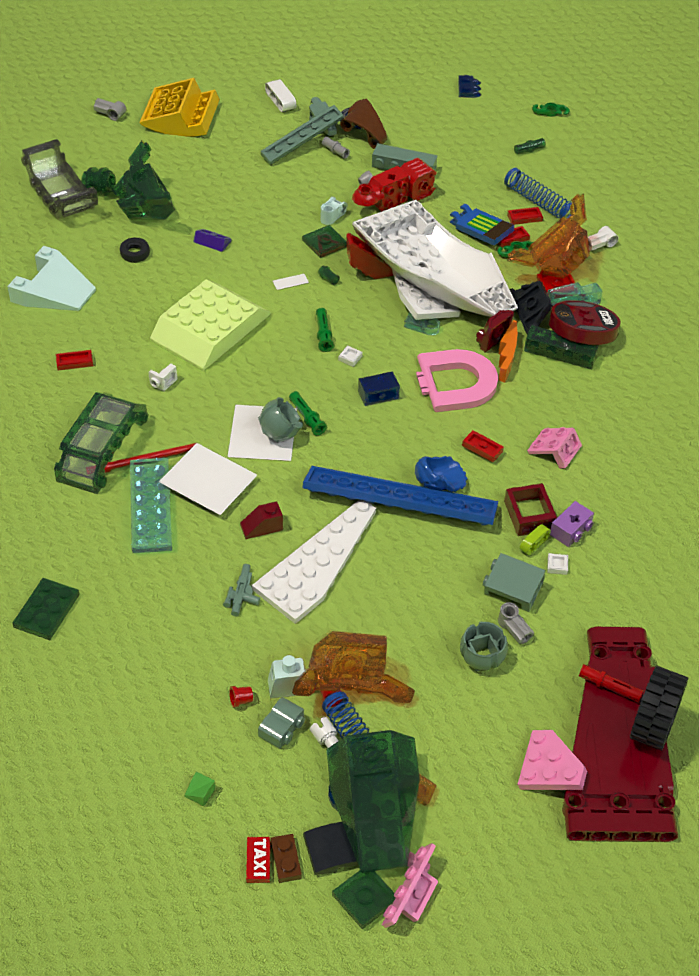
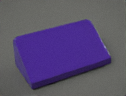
[194,229,232,251]

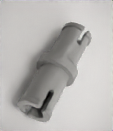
[322,137,350,158]

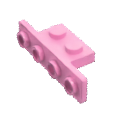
[382,843,438,928]

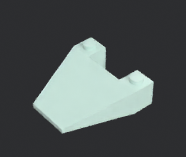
[7,246,96,311]

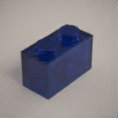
[358,371,400,406]

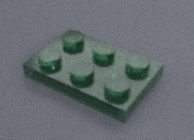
[12,578,80,640]

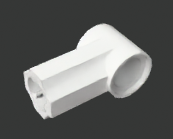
[584,226,619,251]

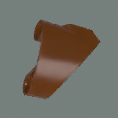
[340,99,387,149]

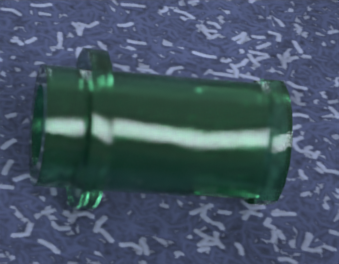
[318,266,340,285]

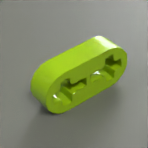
[520,524,551,555]

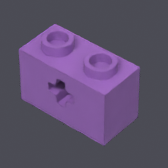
[550,501,594,547]

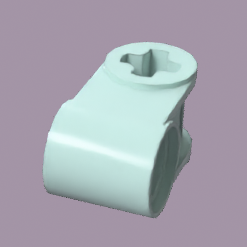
[320,197,348,225]

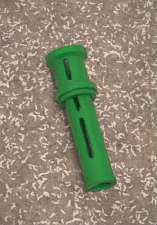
[316,308,334,352]
[289,391,327,436]

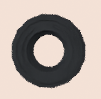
[120,237,150,263]

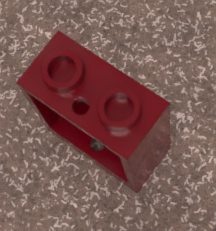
[504,483,557,536]

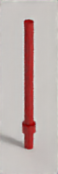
[86,443,196,475]

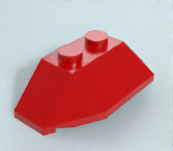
[346,233,394,279]

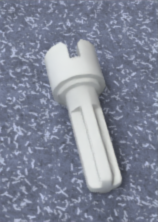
[310,717,357,774]

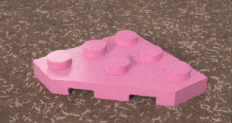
[517,730,587,790]

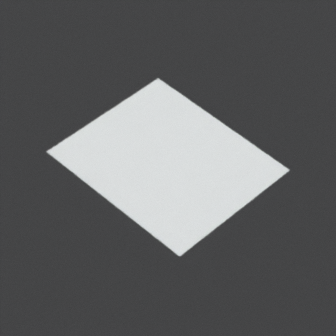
[228,405,297,461]
[159,443,257,515]

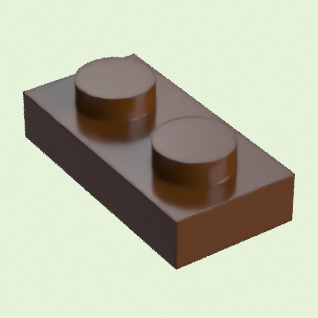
[271,834,302,883]

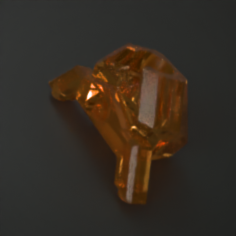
[507,193,590,279]
[292,630,415,703]

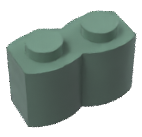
[258,697,305,749]

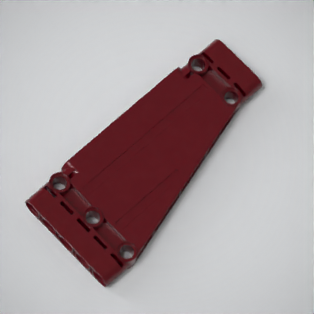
[562,626,678,842]

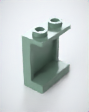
[482,553,546,612]

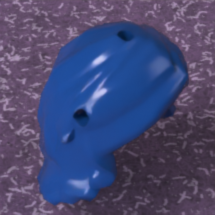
[415,456,468,492]

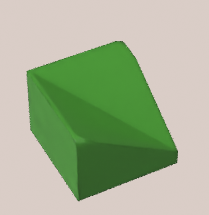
[185,772,216,806]

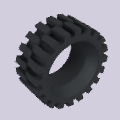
[630,665,689,751]

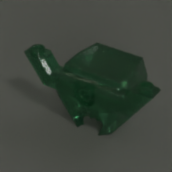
[112,140,175,220]

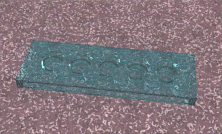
[130,458,172,553]

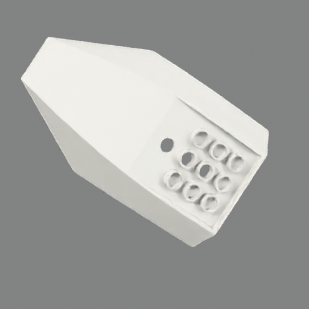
[352,200,518,317]

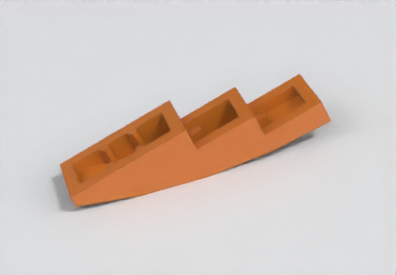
[498,320,518,383]

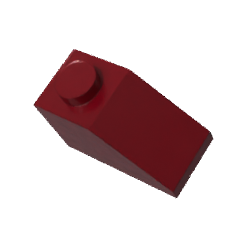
[240,501,283,539]

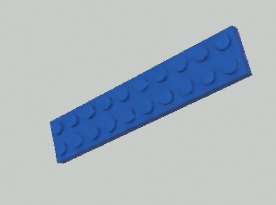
[303,466,498,525]

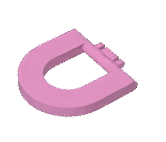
[416,349,498,412]

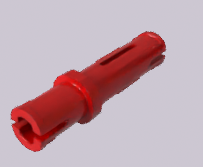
[579,664,644,703]

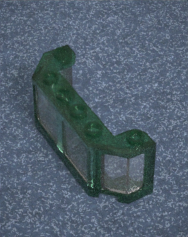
[54,392,149,494]

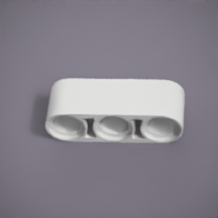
[265,79,297,112]

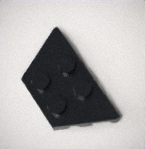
[509,280,553,337]

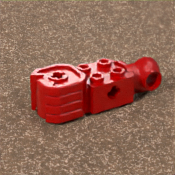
[352,158,437,212]

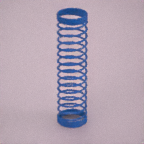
[504,168,577,223]
[322,691,399,792]

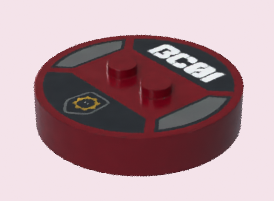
[549,300,621,345]

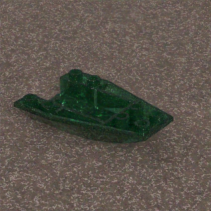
[327,730,420,873]

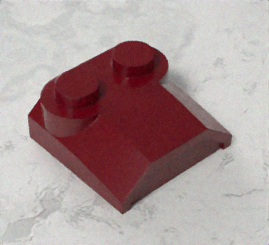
[476,310,514,353]

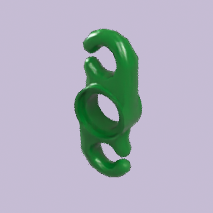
[532,103,570,117]
[497,241,537,258]

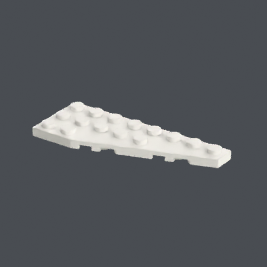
[392,264,461,320]
[252,500,376,624]

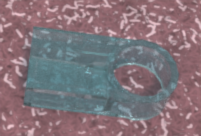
[404,312,440,335]

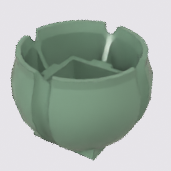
[258,397,303,443]
[460,622,508,672]

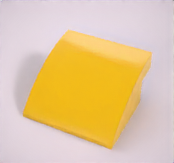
[140,78,220,137]

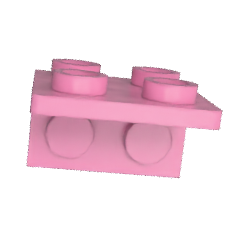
[527,427,582,468]

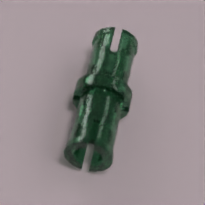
[514,138,546,155]

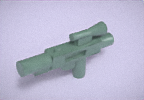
[223,564,261,616]

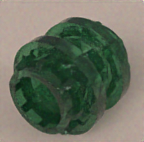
[81,167,116,196]

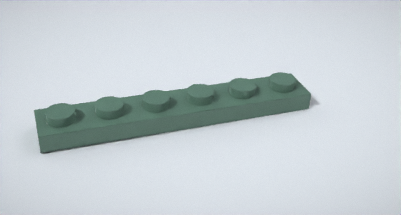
[261,105,344,165]

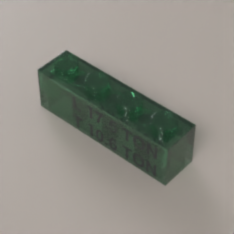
[524,325,599,370]

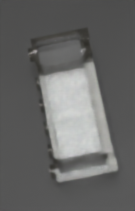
[21,139,98,220]

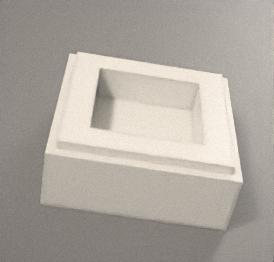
[338,346,363,367]
[547,553,568,575]

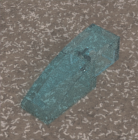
[547,282,603,306]

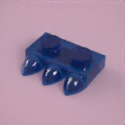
[458,75,481,98]

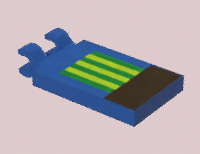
[450,204,514,246]

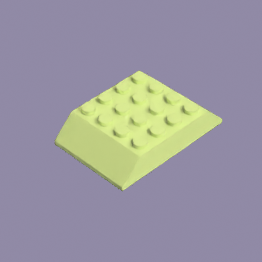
[150,279,271,371]

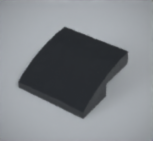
[303,821,363,875]

